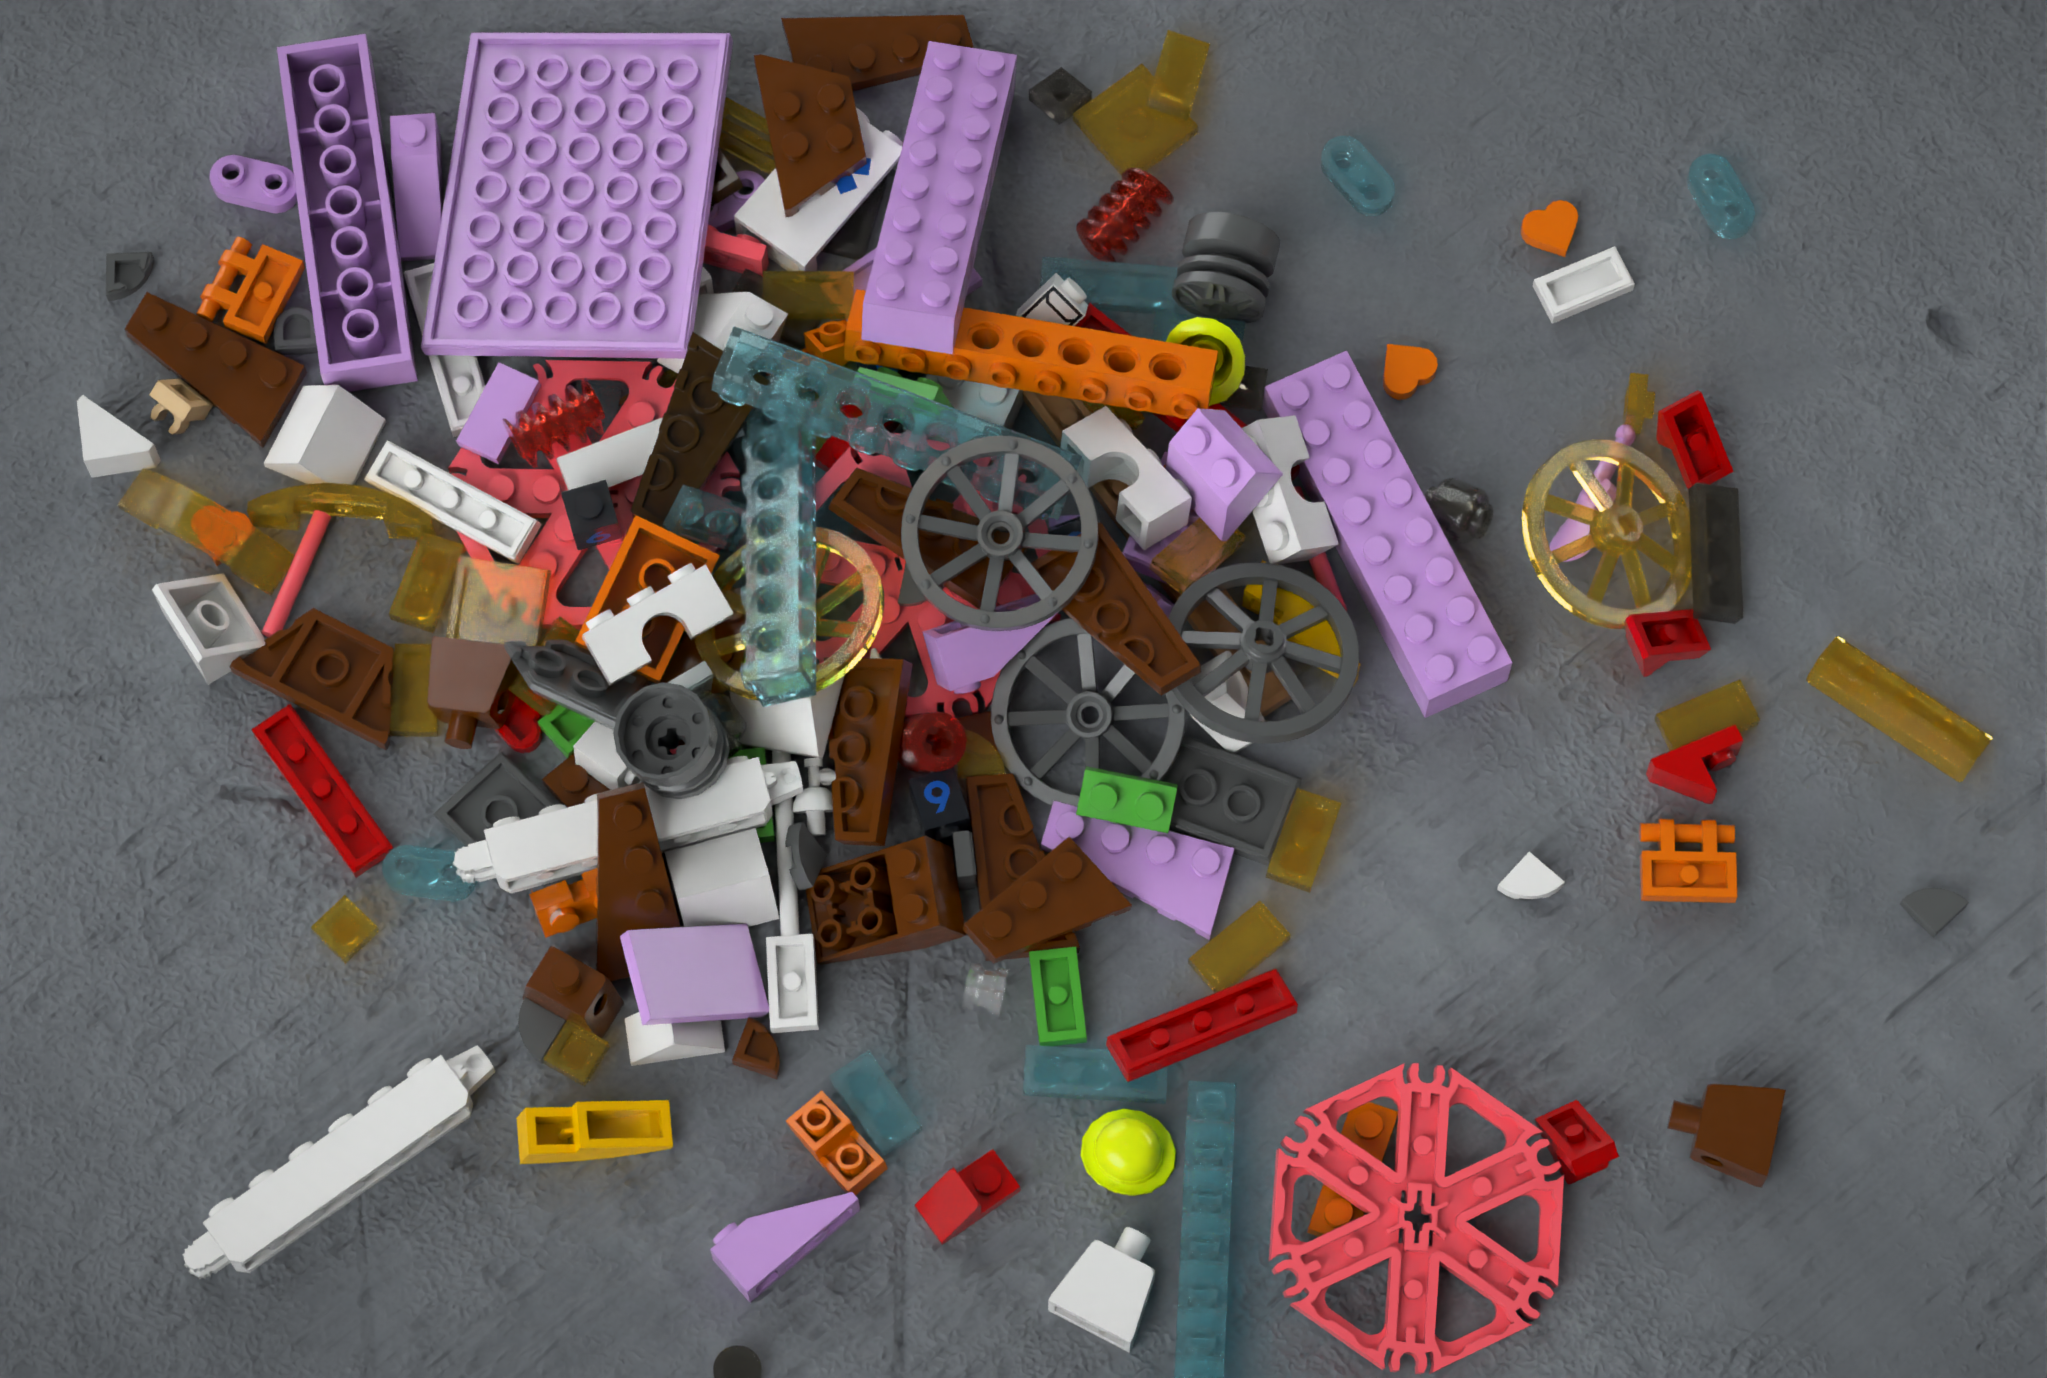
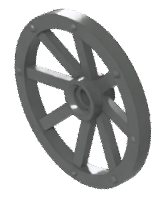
[901,436,1099,631]
[1168,563,1359,744]
[991,618,1187,807]

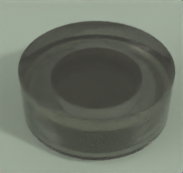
[713,1345,762,1378]

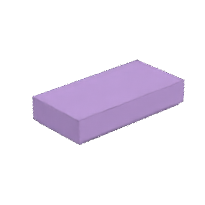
[456,362,541,464]

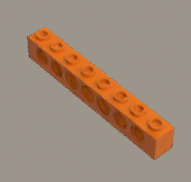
[844,289,1218,419]

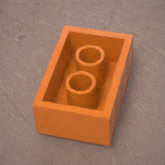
[574,515,720,684]

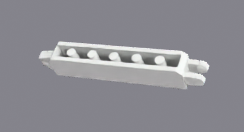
[453,756,804,893]
[182,1045,495,1279]

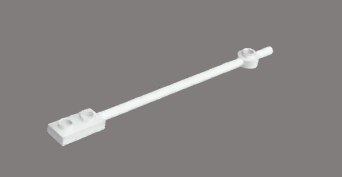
[748,496,819,1033]

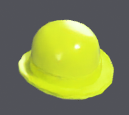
[1166,317,1245,406]
[1080,1109,1176,1196]

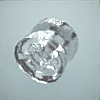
[963,962,1009,1015]

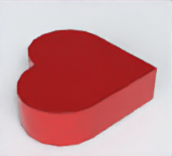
[494,691,545,753]

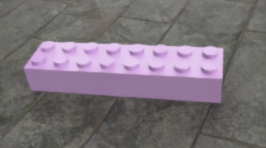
[277,34,418,392]
[861,41,1017,354]
[1262,351,1512,718]

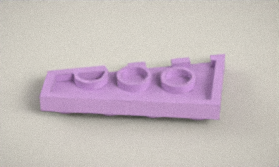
[1041,801,1235,940]

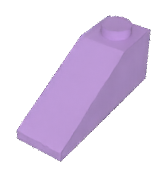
[390,113,443,261]
[922,594,1057,694]
[710,1192,860,1302]

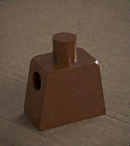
[427,636,524,749]
[523,946,624,1043]
[1667,1084,1786,1188]

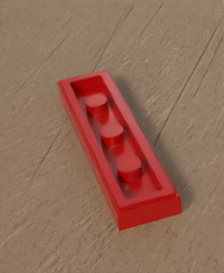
[251,704,395,878]
[1106,968,1298,1082]

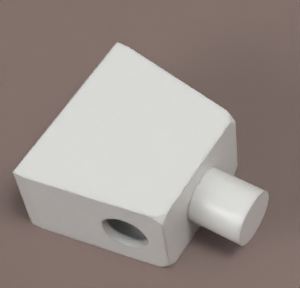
[1048,1227,1155,1353]

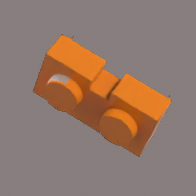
[529,868,597,938]

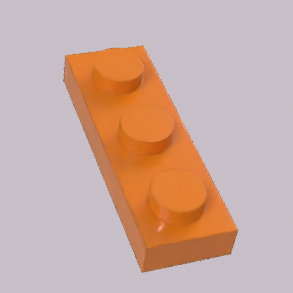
[1307,1102,1398,1237]

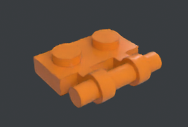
[196,237,305,344]
[1639,819,1737,903]

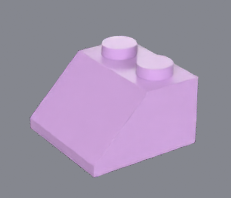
[1165,408,1283,541]

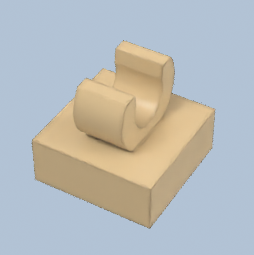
[149,378,213,435]

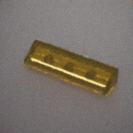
[1806,636,1993,782]

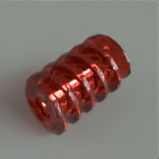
[1076,167,1174,266]
[502,378,605,468]
[898,712,967,772]

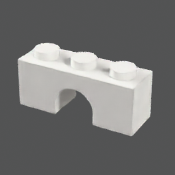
[1059,406,1192,550]
[1242,415,1339,565]
[582,563,734,686]

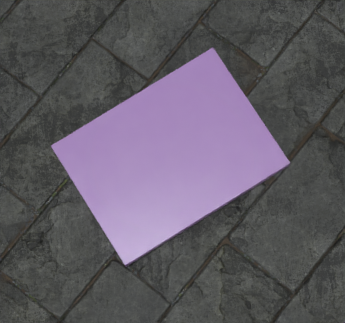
[421,33,733,359]

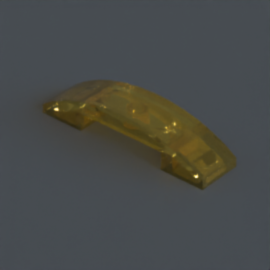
[117,468,295,596]
[247,483,436,542]

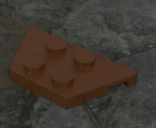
[754,54,867,217]
[229,608,396,751]

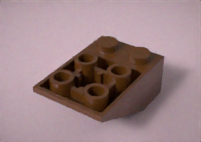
[806,836,967,965]

